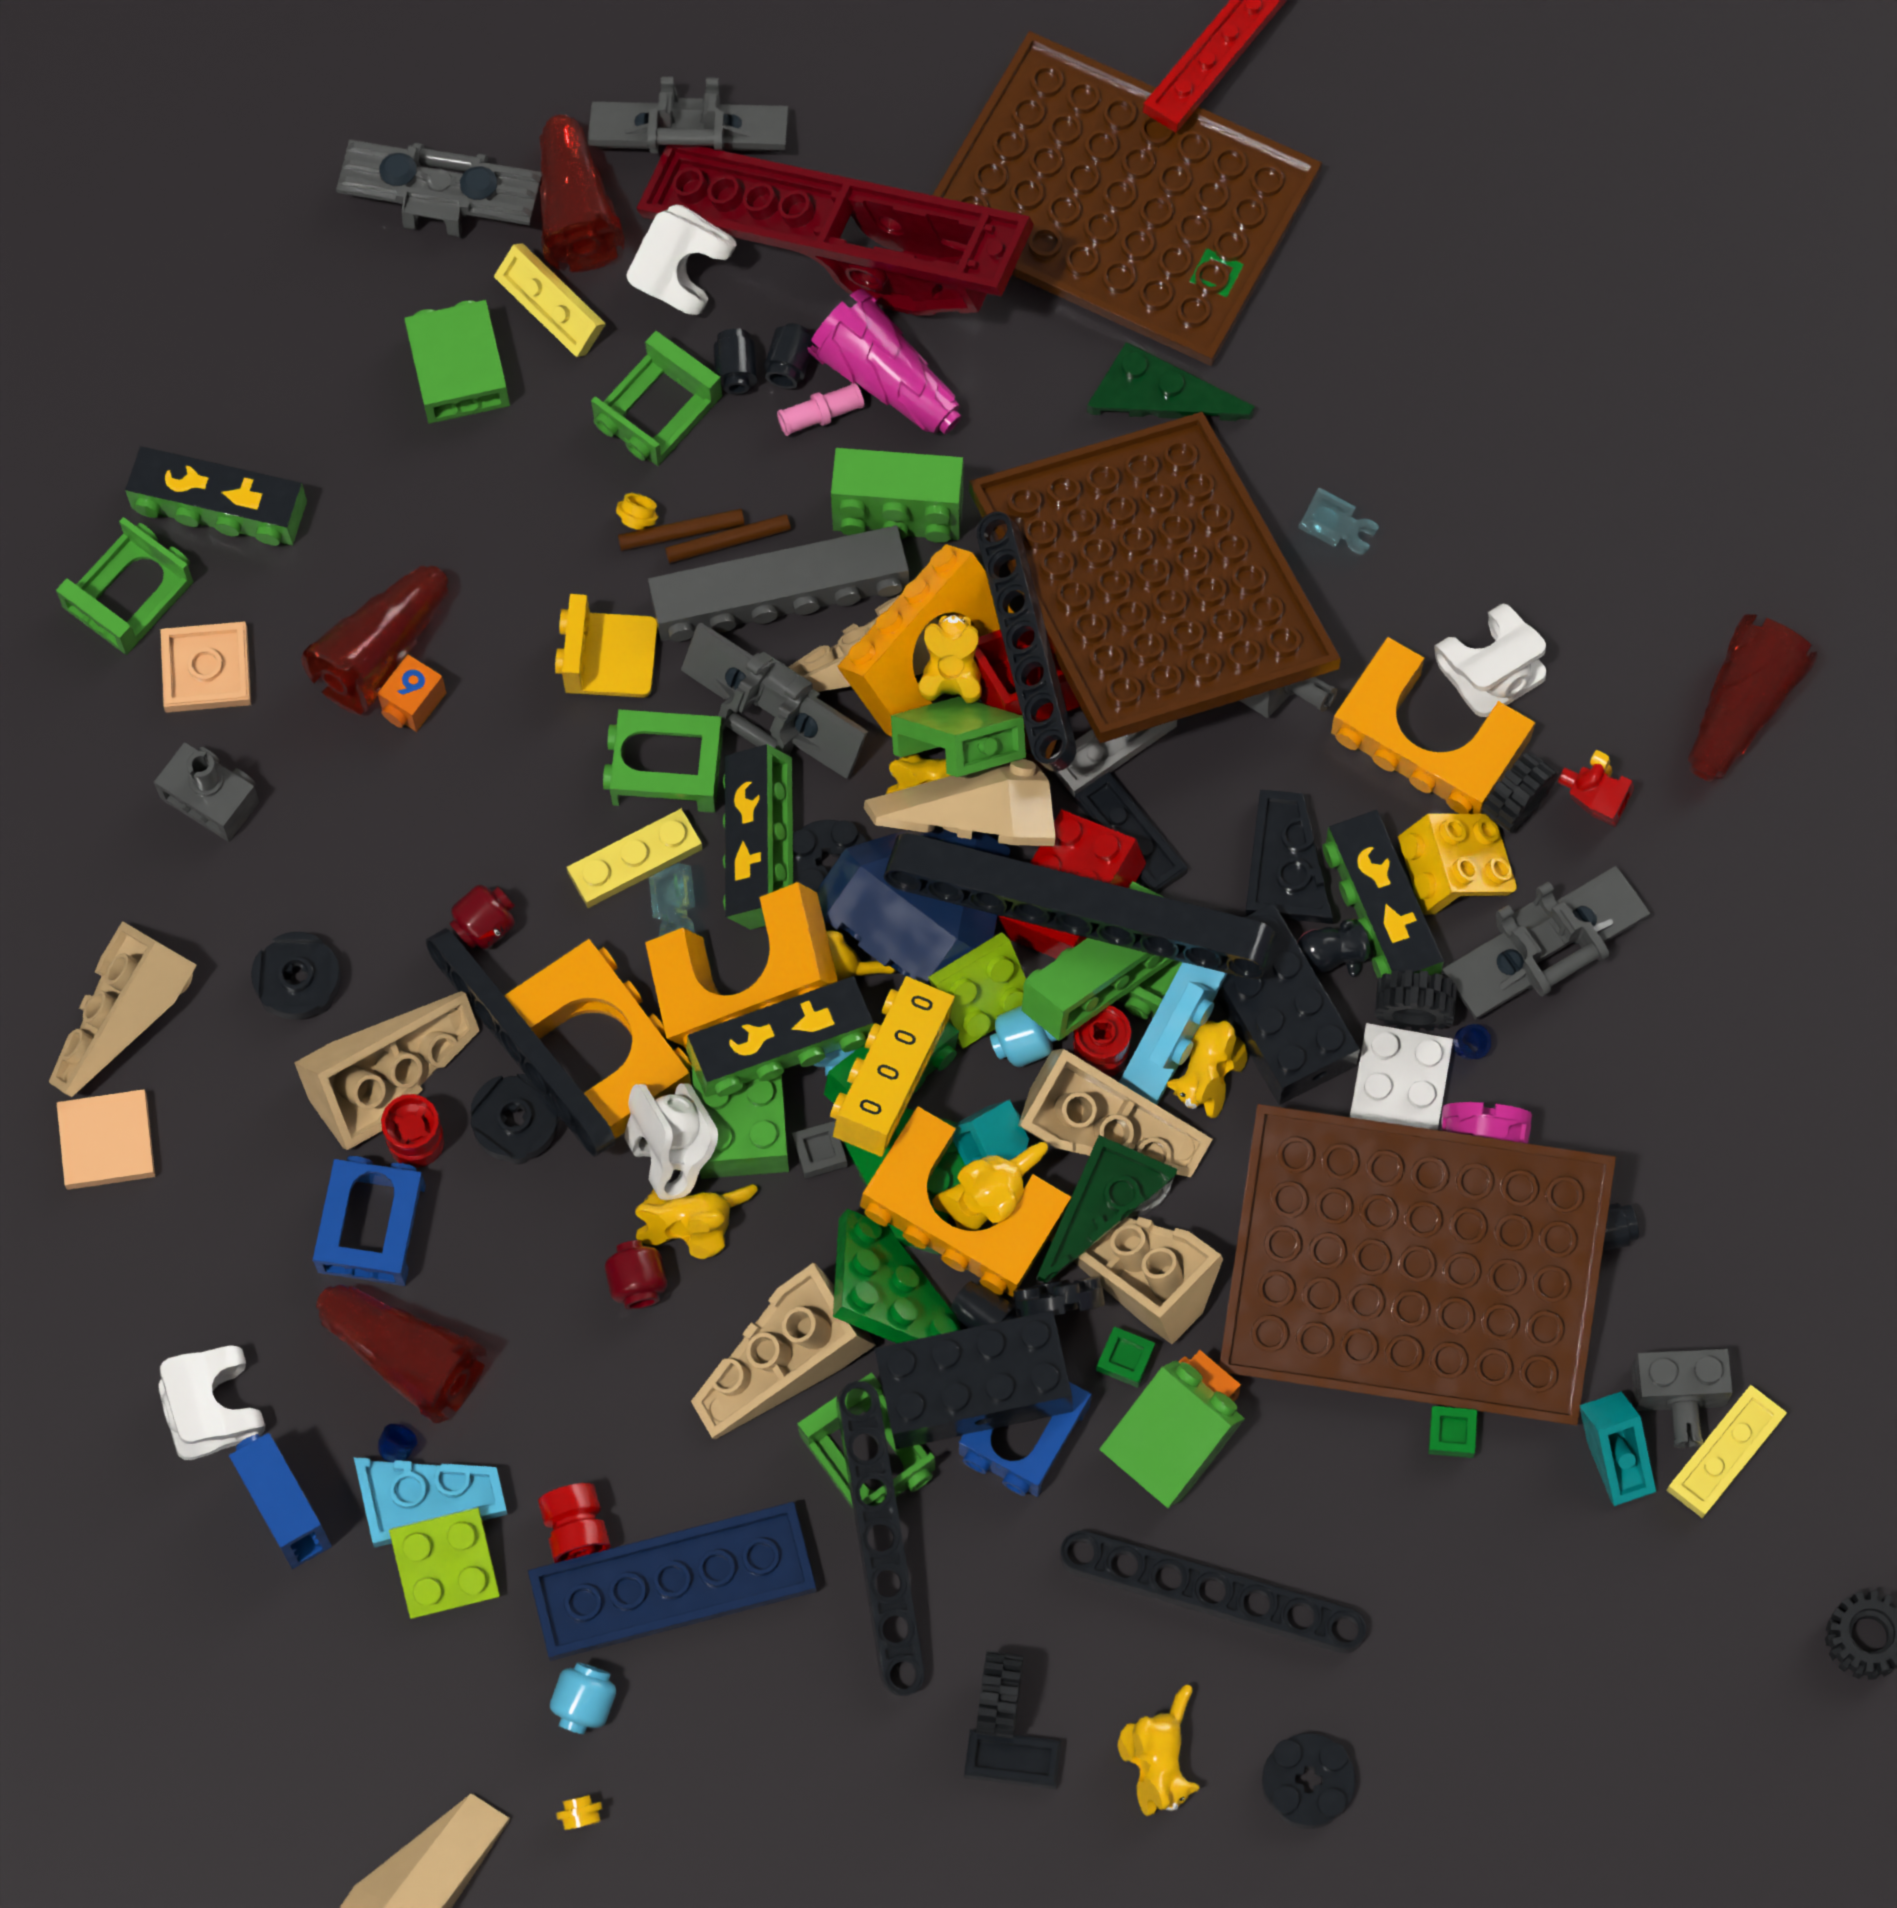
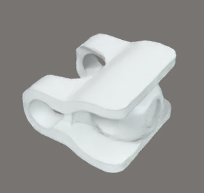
[627,204,736,315]
[1434,603,1547,717]
[624,1083,718,1200]
[158,1345,266,1460]

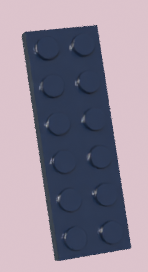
[528,1502,817,1661]

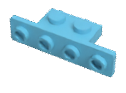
[1119,962,1227,1105]

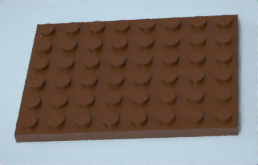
[932,31,1322,366]
[969,412,1341,743]
[1219,1104,1616,1425]

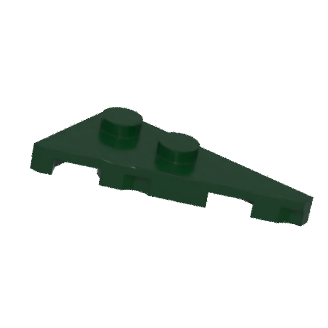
[1087,342,1255,421]
[1036,1135,1178,1283]

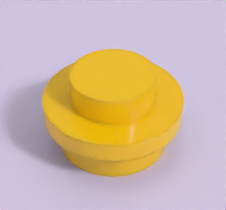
[616,493,658,530]
[556,1795,603,1830]

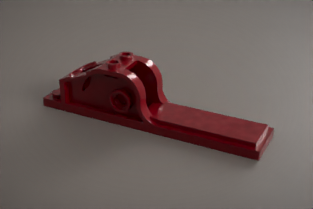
[636,145,1034,316]

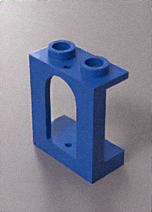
[313,1156,426,1286]
[959,1382,1091,1497]

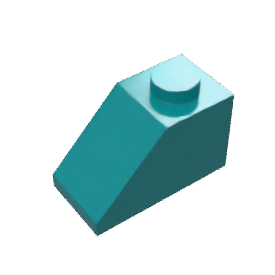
[952,1099,1029,1166]
[1579,1391,1656,1506]

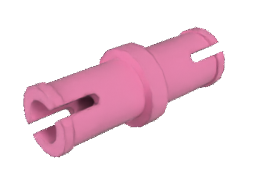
[777,383,864,436]

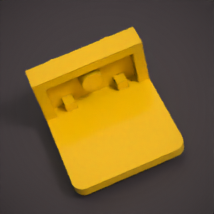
[555,594,658,698]
[1397,814,1517,915]

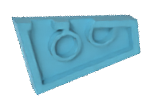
[354,1458,508,1548]

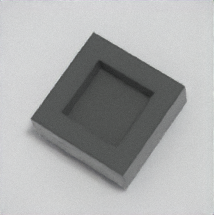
[792,1121,847,1179]

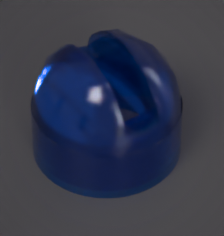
[1453,1024,1491,1060]
[377,1423,417,1462]

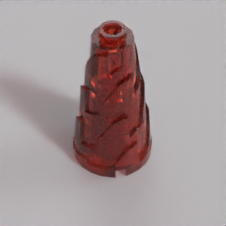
[539,114,625,272]
[301,565,448,715]
[1688,614,1818,782]
[316,1284,487,1423]

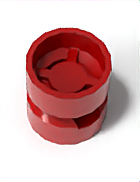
[1073,1006,1131,1077]
[381,1094,445,1168]
[538,1483,611,1563]

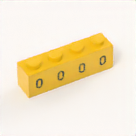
[830,976,955,1157]

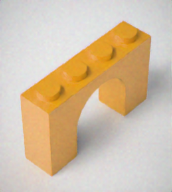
[837,544,1014,737]
[1331,637,1535,814]
[645,882,838,1048]
[504,939,692,1139]
[860,1106,1071,1297]

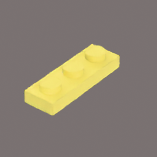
[494,243,606,357]
[567,808,703,908]
[1666,1385,1787,1519]

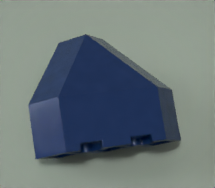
[816,826,1010,986]

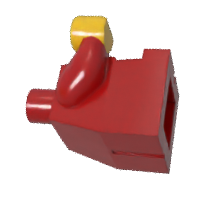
[1558,750,1634,827]

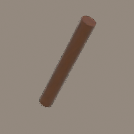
[618,508,745,551]
[665,514,791,564]

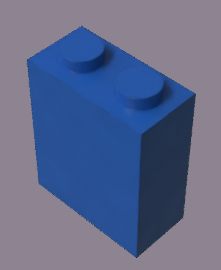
[229,1433,332,1569]

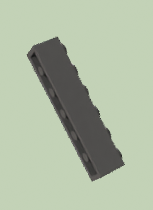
[648,525,909,642]

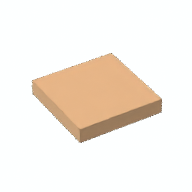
[160,622,251,713]
[57,1089,155,1190]

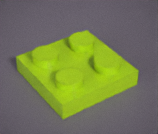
[928,932,1026,1049]
[389,1506,500,1619]

